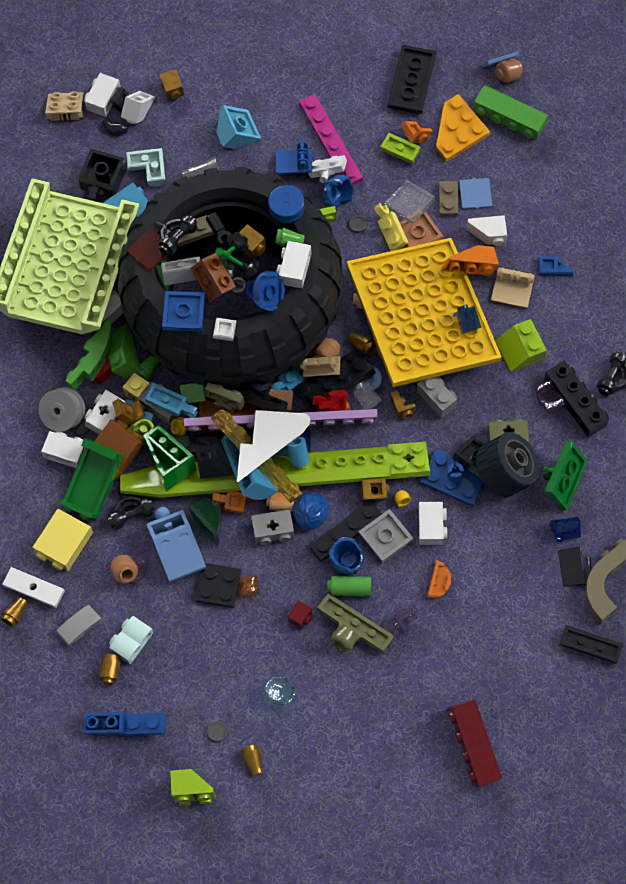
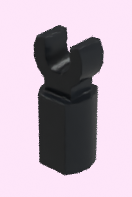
[206,212,231,247]

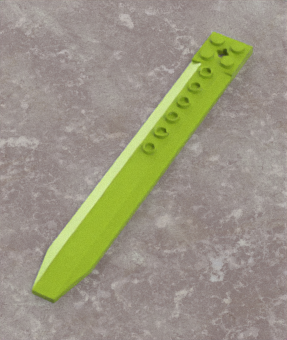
[120,442,430,498]

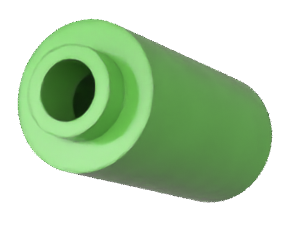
[327,576,371,597]

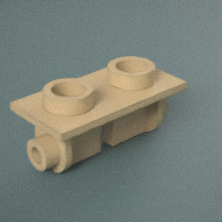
[300,356,340,377]

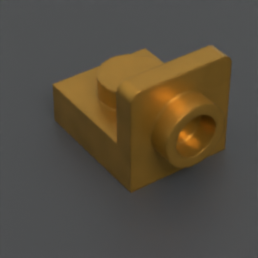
[390,390,416,419]
[112,399,145,426]

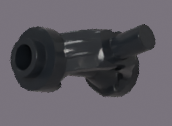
[154,215,198,256]
[596,352,626,396]
[107,491,155,530]

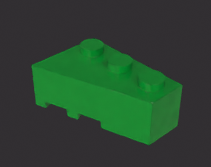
[143,425,197,492]

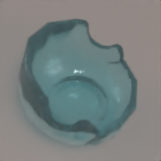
[264,677,296,707]

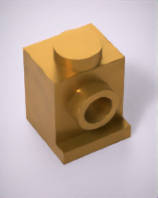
[360,479,389,502]

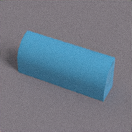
[221,428,278,500]

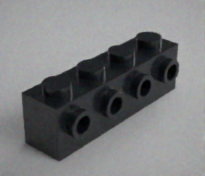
[544,360,609,438]

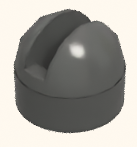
[231,277,246,294]

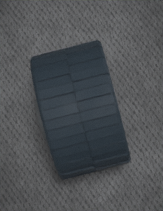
[476,432,540,498]

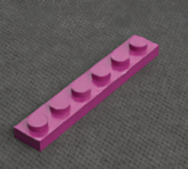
[299,94,363,185]

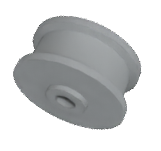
[39,387,85,432]

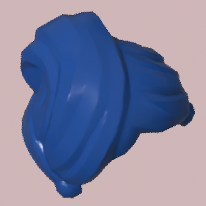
[322,175,354,208]

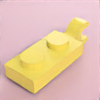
[374,203,408,251]

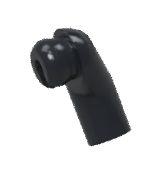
[102,117,128,135]

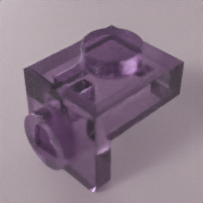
[535,380,566,414]

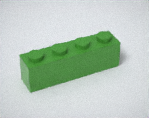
[473,85,548,140]

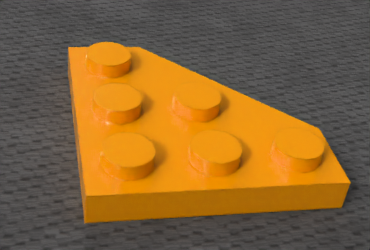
[436,94,490,162]

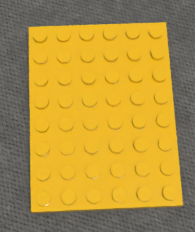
[346,238,502,387]

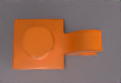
[212,492,247,514]

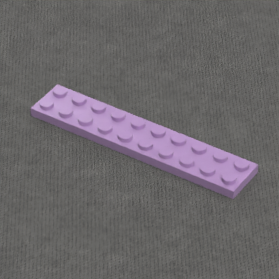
[184,409,378,432]

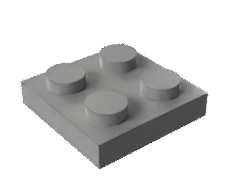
[359,509,414,563]

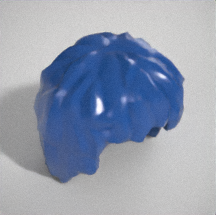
[292,492,329,530]
[329,537,364,575]

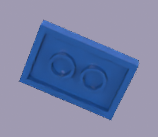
[420,449,484,507]

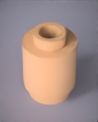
[266,492,295,512]

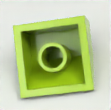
[495,319,547,373]

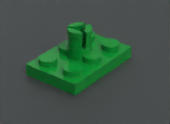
[543,440,588,511]

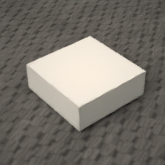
[213,318,236,341]

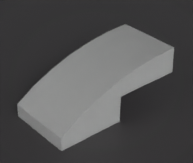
[56,604,101,646]

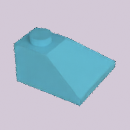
[216,105,261,149]

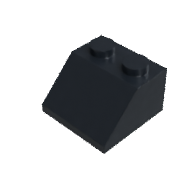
[196,436,235,479]

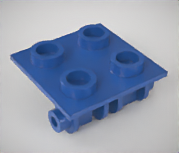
[276,141,312,175]

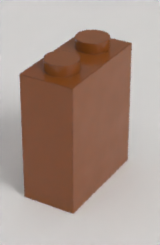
[95,419,145,480]

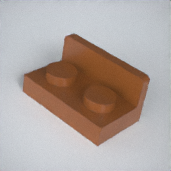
[191,253,235,302]

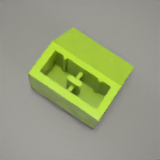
[170,769,216,806]

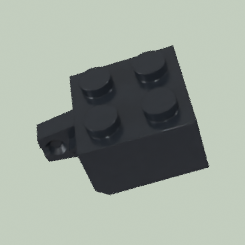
[78,149,127,202]

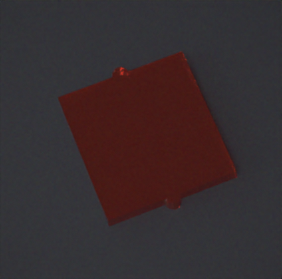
[127,228,166,271]

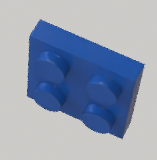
[162,291,205,332]

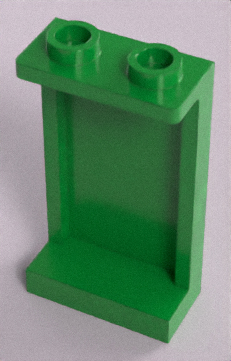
[58,439,124,521]

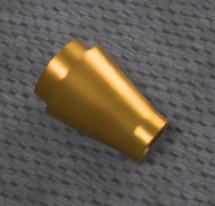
[348,332,376,356]
[1,597,28,628]
[241,744,264,776]

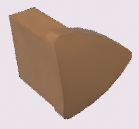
[265,389,293,410]

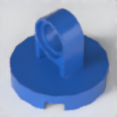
[246,271,285,311]

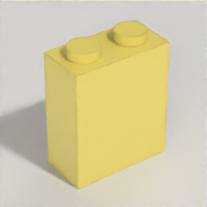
[33,509,93,571]

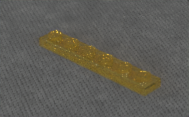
[211,409,303,503]

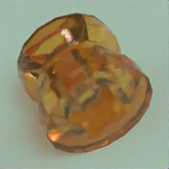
[239,576,260,597]

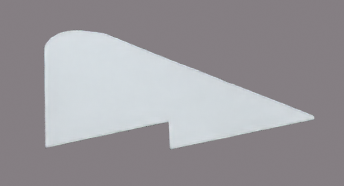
[237,410,310,482]

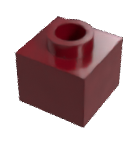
[287,600,313,630]

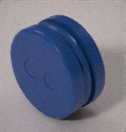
[268,185,305,224]

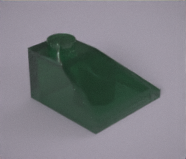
[189,498,222,546]

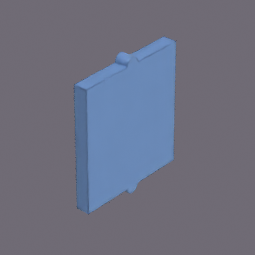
[459,178,492,210]

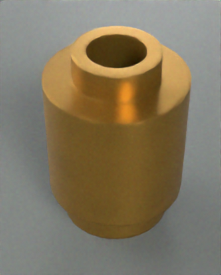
[98,654,121,685]

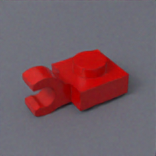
[312,390,348,411]

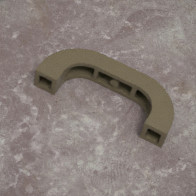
[585,538,626,625]

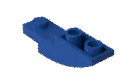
[83,712,167,737]

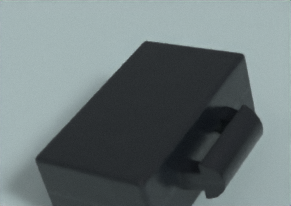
[558,547,592,587]

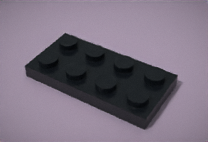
[387,45,437,114]
[293,350,376,412]

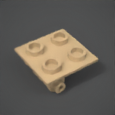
[45,91,83,121]
[491,267,535,308]

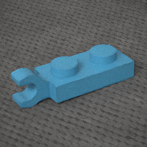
[145,383,198,418]

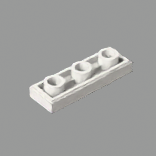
[2,567,65,608]

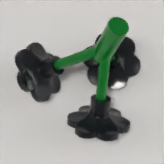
[216,232,259,281]

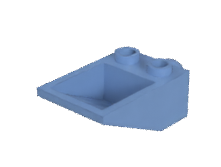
[146,507,206,582]

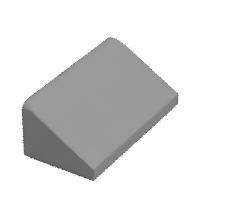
[161,257,200,285]

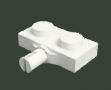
[308,155,347,183]

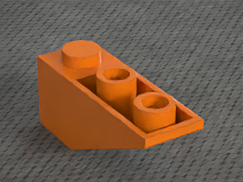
[441,245,499,276]

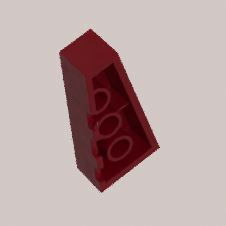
[447,699,502,787]

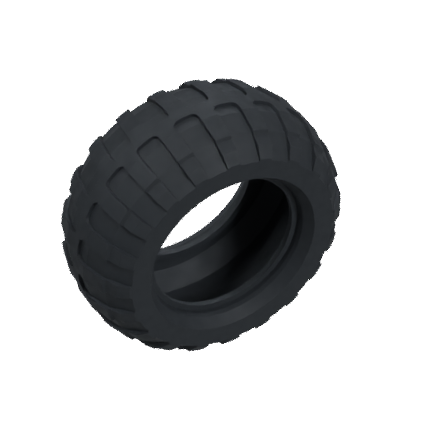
[118,167,343,389]

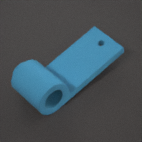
[275,436,309,468]

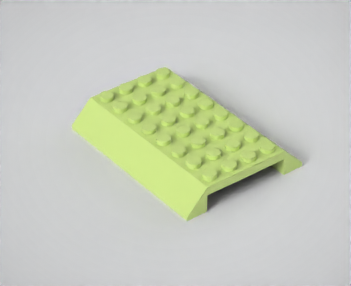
[0,178,139,334]

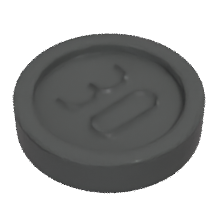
[349,215,367,233]
[207,721,227,742]

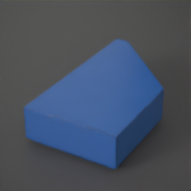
[539,256,574,276]

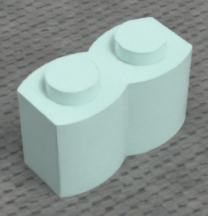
[109,616,153,664]

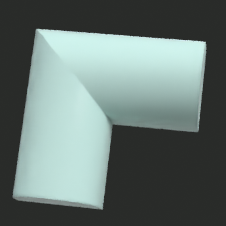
[126,148,166,187]

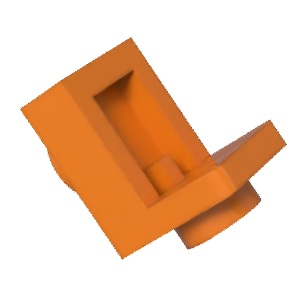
[401,121,433,143]

